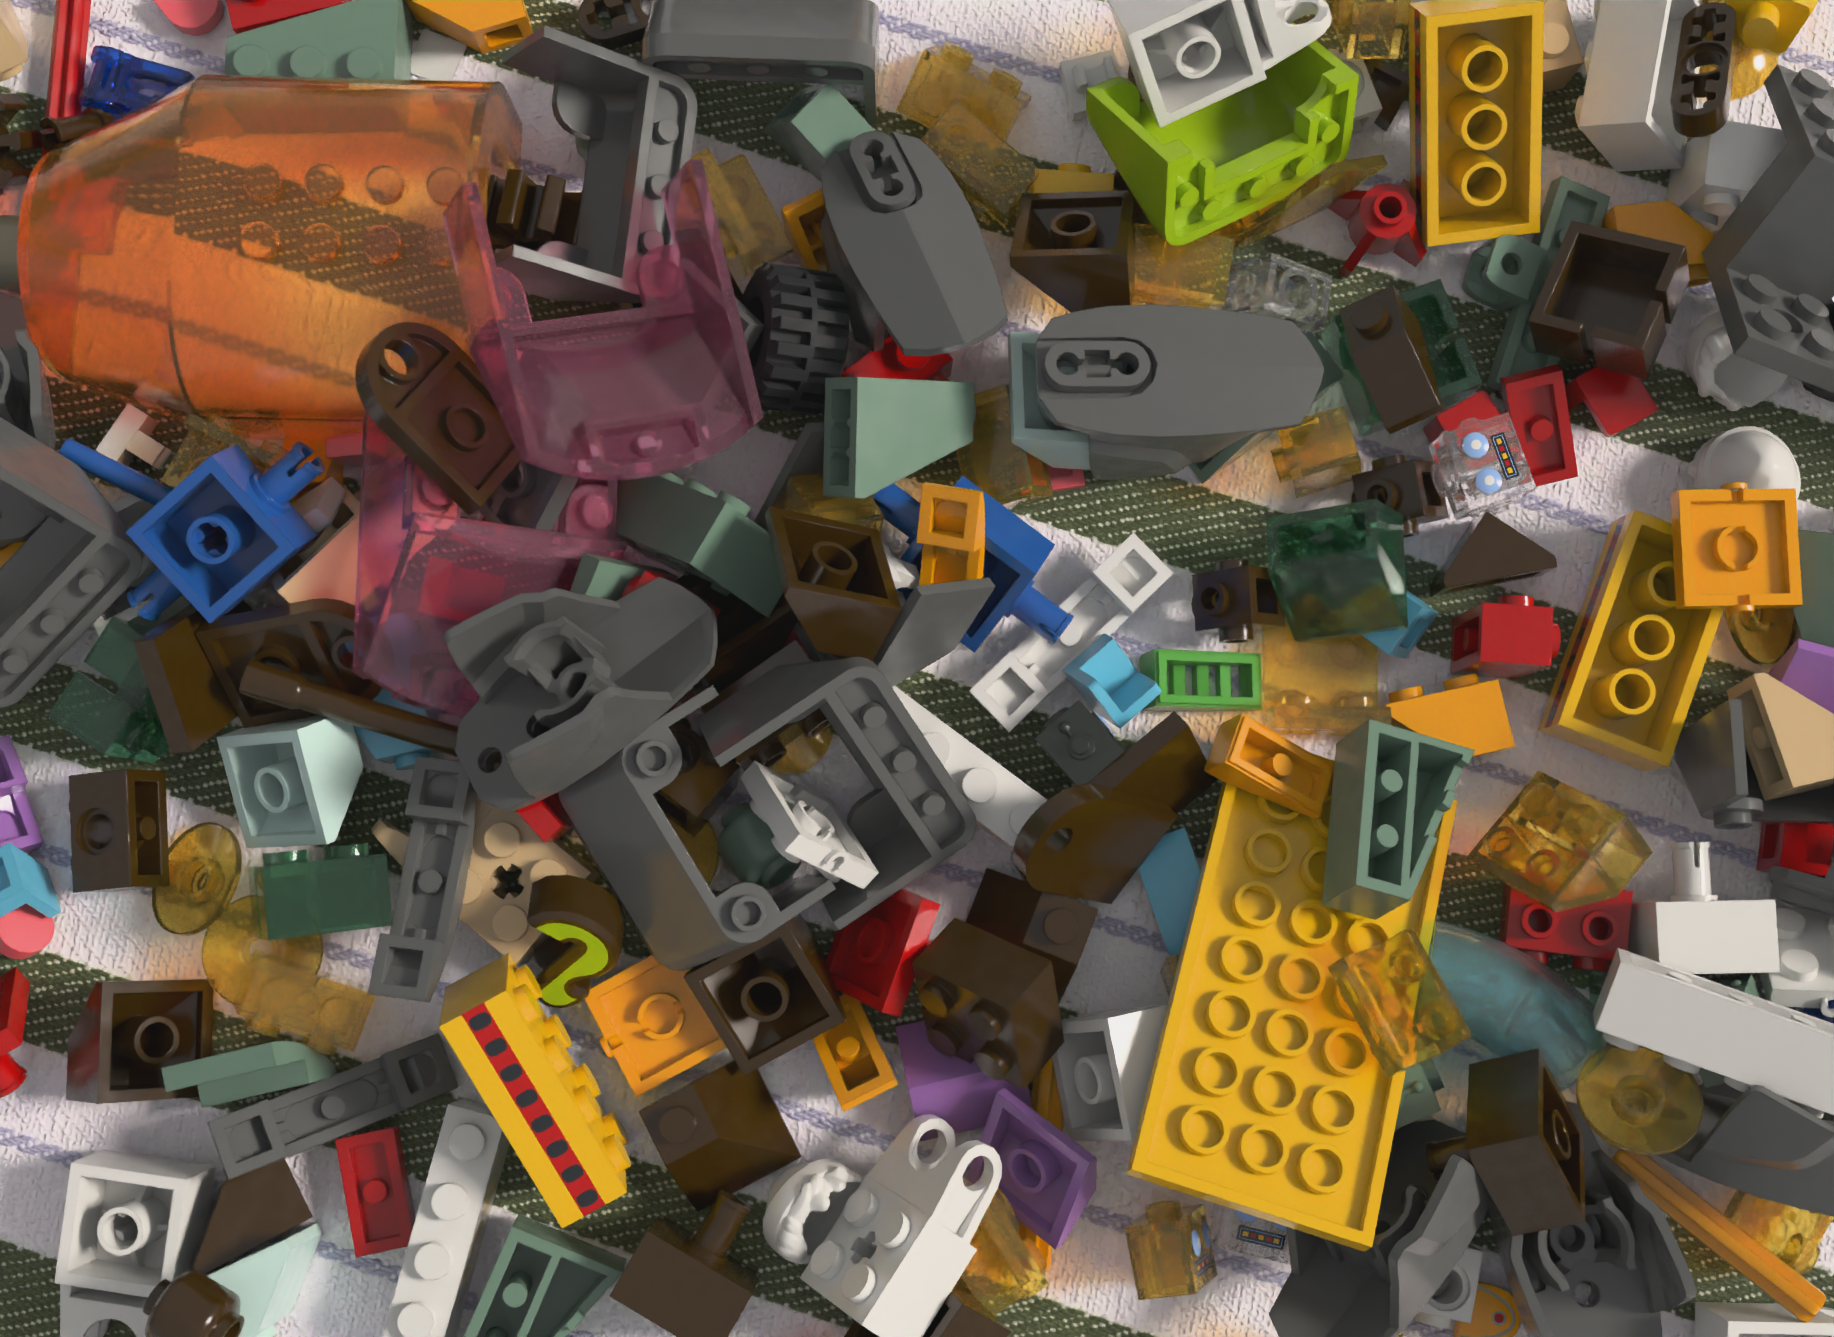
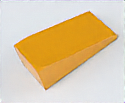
[1204,713,1334,819]

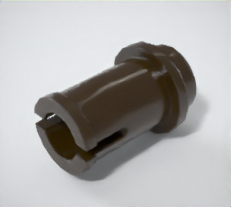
[39,106,119,155]

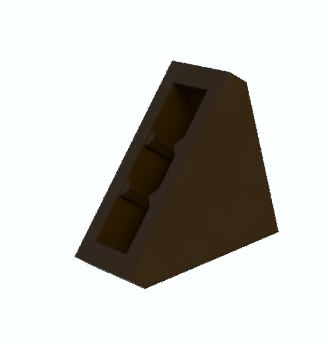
[1429,511,1558,597]

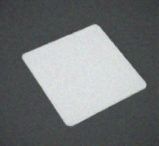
[411,29,467,87]

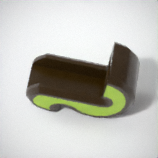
[527,874,625,1008]

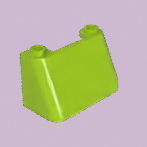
[1086,22,1359,246]

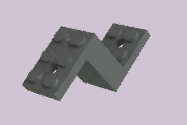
[1702,64,1834,393]

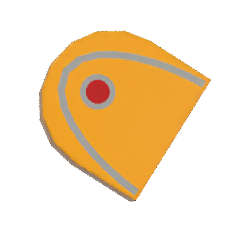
[1452,1281,1521,1337]

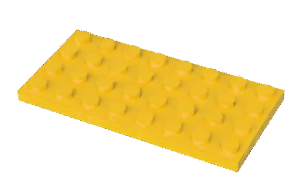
[1126,754,1457,1252]

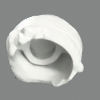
[1685,310,1789,411]
[1686,426,1801,501]
[763,1159,864,1264]

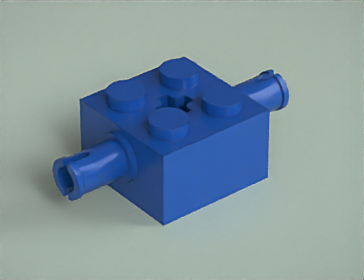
[126,442,325,624]
[867,475,1074,653]

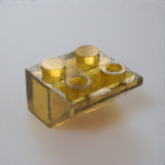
[1466,770,1653,912]

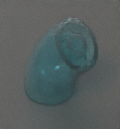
[1414,920,1610,1091]

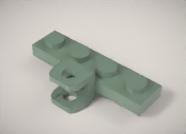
[1462,176,1610,392]

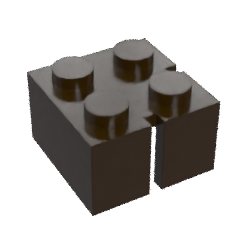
[1528,220,1690,380]
[912,918,1065,1090]

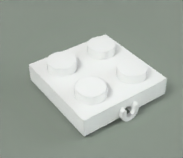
[740,761,879,889]
[1759,908,1834,1017]

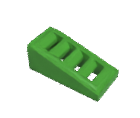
[1139,649,1262,711]

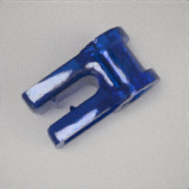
[78,45,200,132]

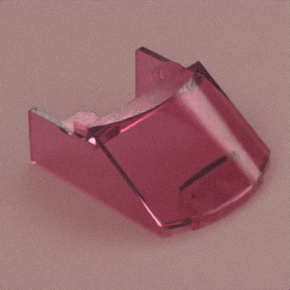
[443,159,763,480]
[353,410,628,716]

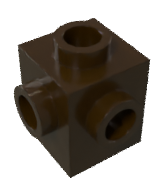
[1351,455,1449,540]
[1191,559,1286,644]

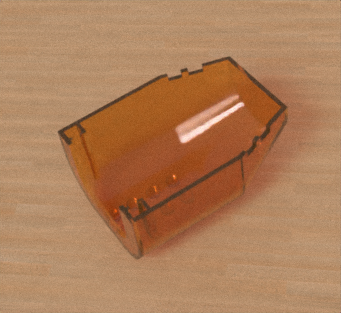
[17,74,522,443]

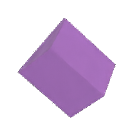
[895,1020,1032,1142]

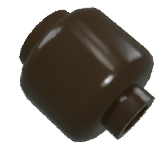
[143,1270,244,1337]

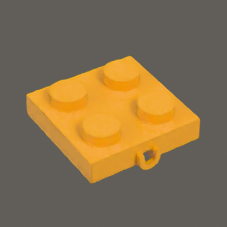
[1670,482,1803,613]
[585,955,726,1097]

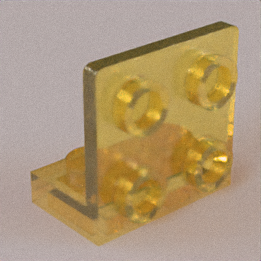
[1262,621,1391,736]

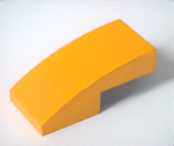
[916,482,985,586]

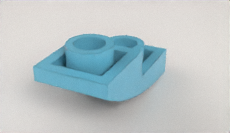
[1138,827,1201,964]

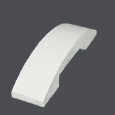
[969,532,1173,733]

